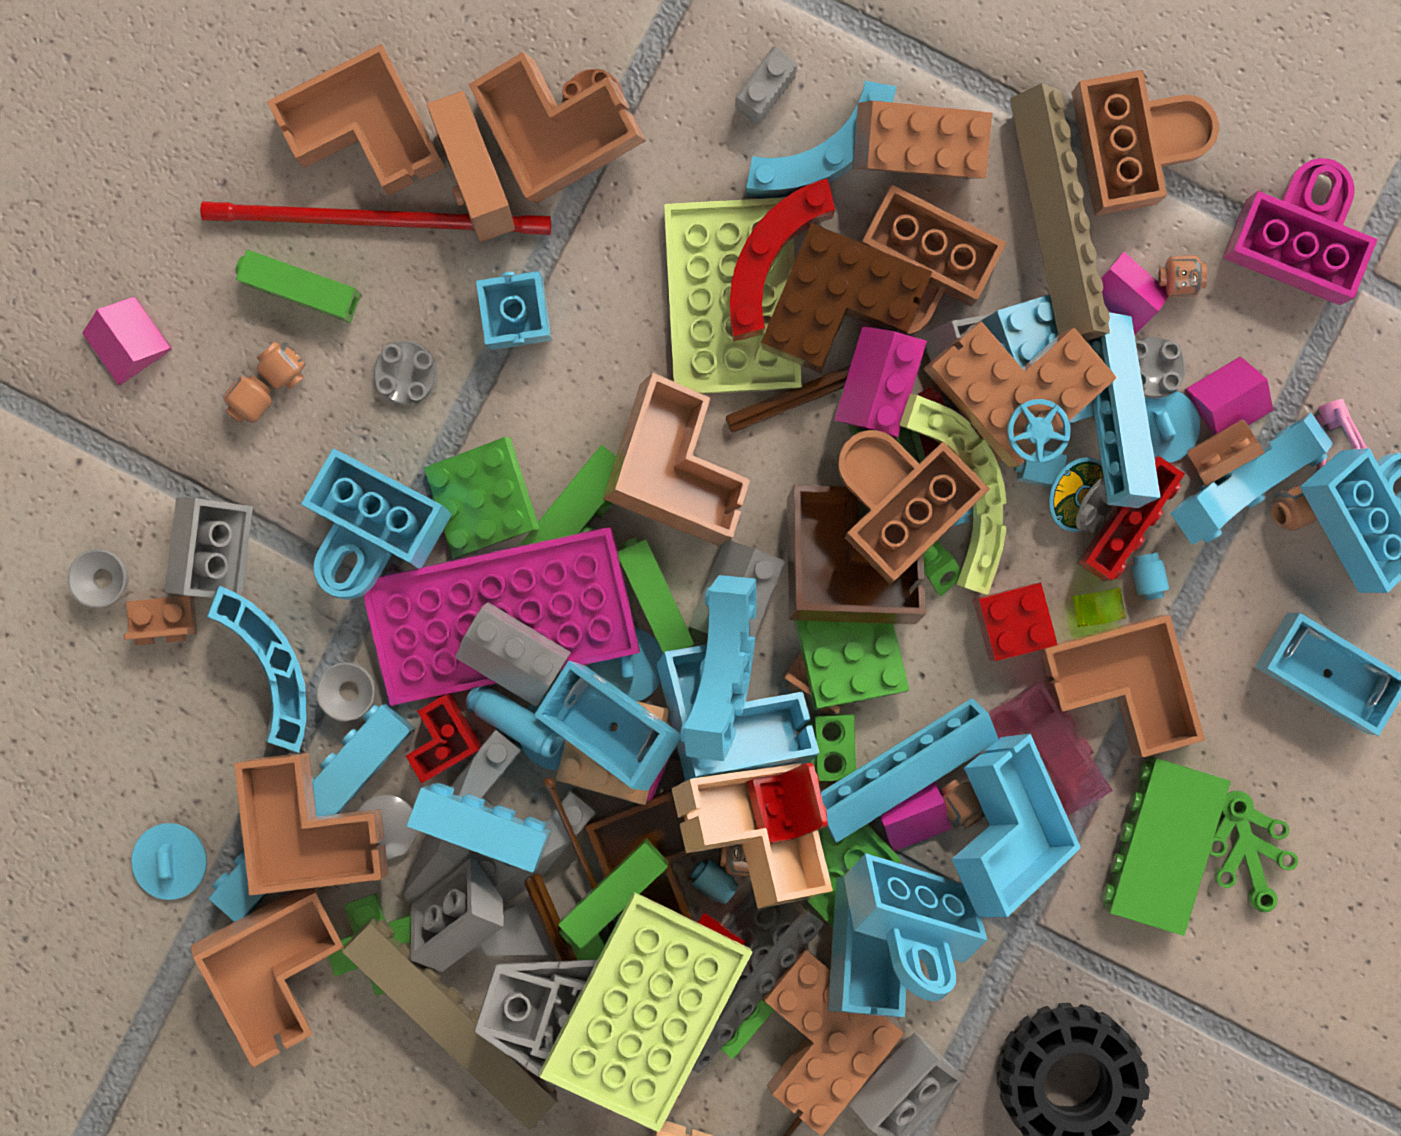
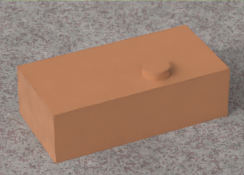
[427,91,515,243]

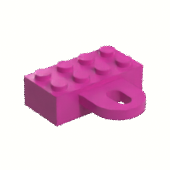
[1222,158,1378,305]

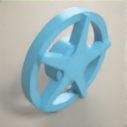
[1007,399,1070,462]

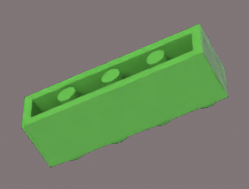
[520,444,616,545]

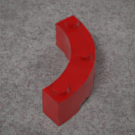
[729,179,835,342]

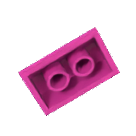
[834,326,927,439]

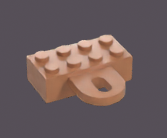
[862,184,1007,336]

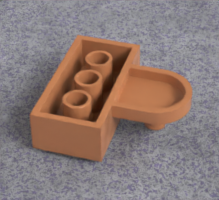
[1071,70,1219,216]
[838,430,990,585]

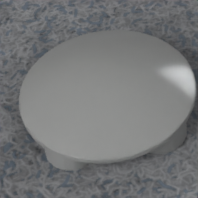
[1135,337,1186,399]
[374,341,437,405]
[1076,477,1116,534]
[357,795,417,859]

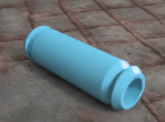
[466,685,564,757]

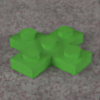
[328,892,411,996]

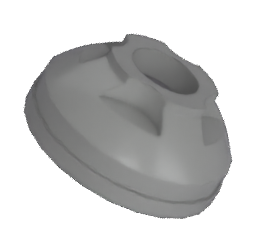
[67,549,129,607]
[316,662,376,721]

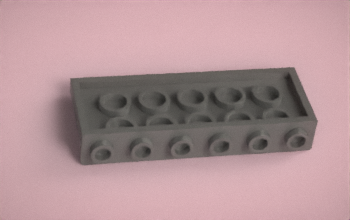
[692,890,824,1073]

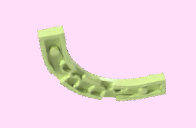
[899,394,1007,595]

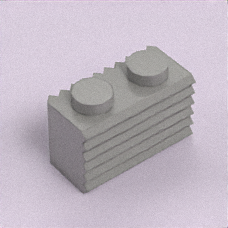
[734,46,797,124]

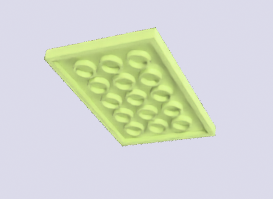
[664,197,802,394]
[539,892,752,1132]

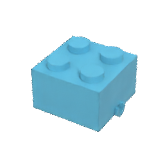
[476,271,553,350]

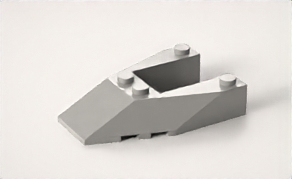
[402,729,598,904]
[474,960,597,1101]

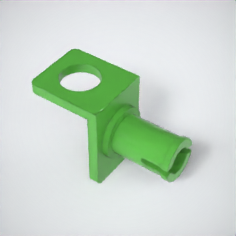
[923,541,961,596]

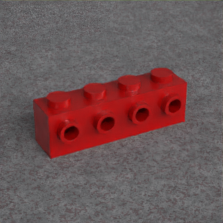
[1077,455,1185,581]

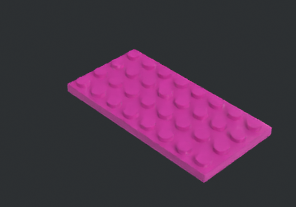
[363,526,640,706]

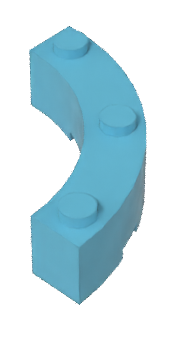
[745,81,897,199]
[1170,413,1333,545]
[680,575,757,761]
[206,586,307,753]

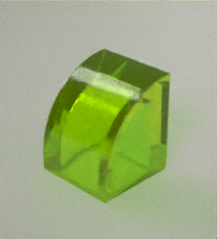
[1072,587,1126,627]

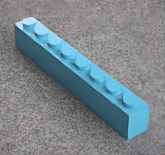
[208,703,415,922]

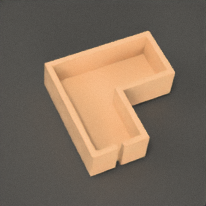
[672,763,833,909]

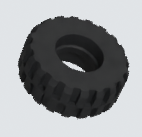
[996,1003,1150,1136]

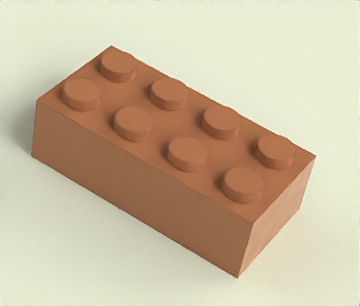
[853,101,992,179]

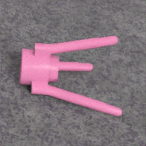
[1315,399,1367,469]

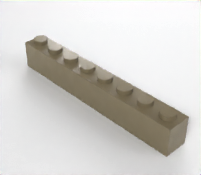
[1010,83,1110,342]
[342,917,557,1130]

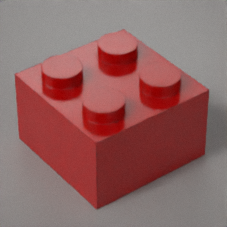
[973,582,1058,661]

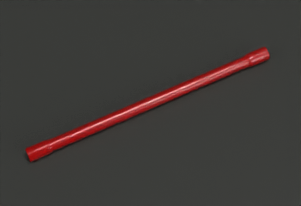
[200,201,552,235]

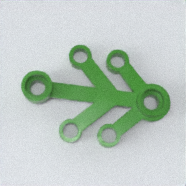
[1209,790,1298,913]

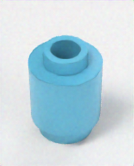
[1131,552,1169,601]
[689,859,739,905]

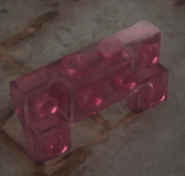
[987,681,1113,816]

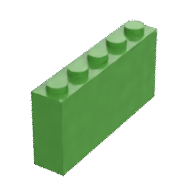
[1101,756,1231,936]

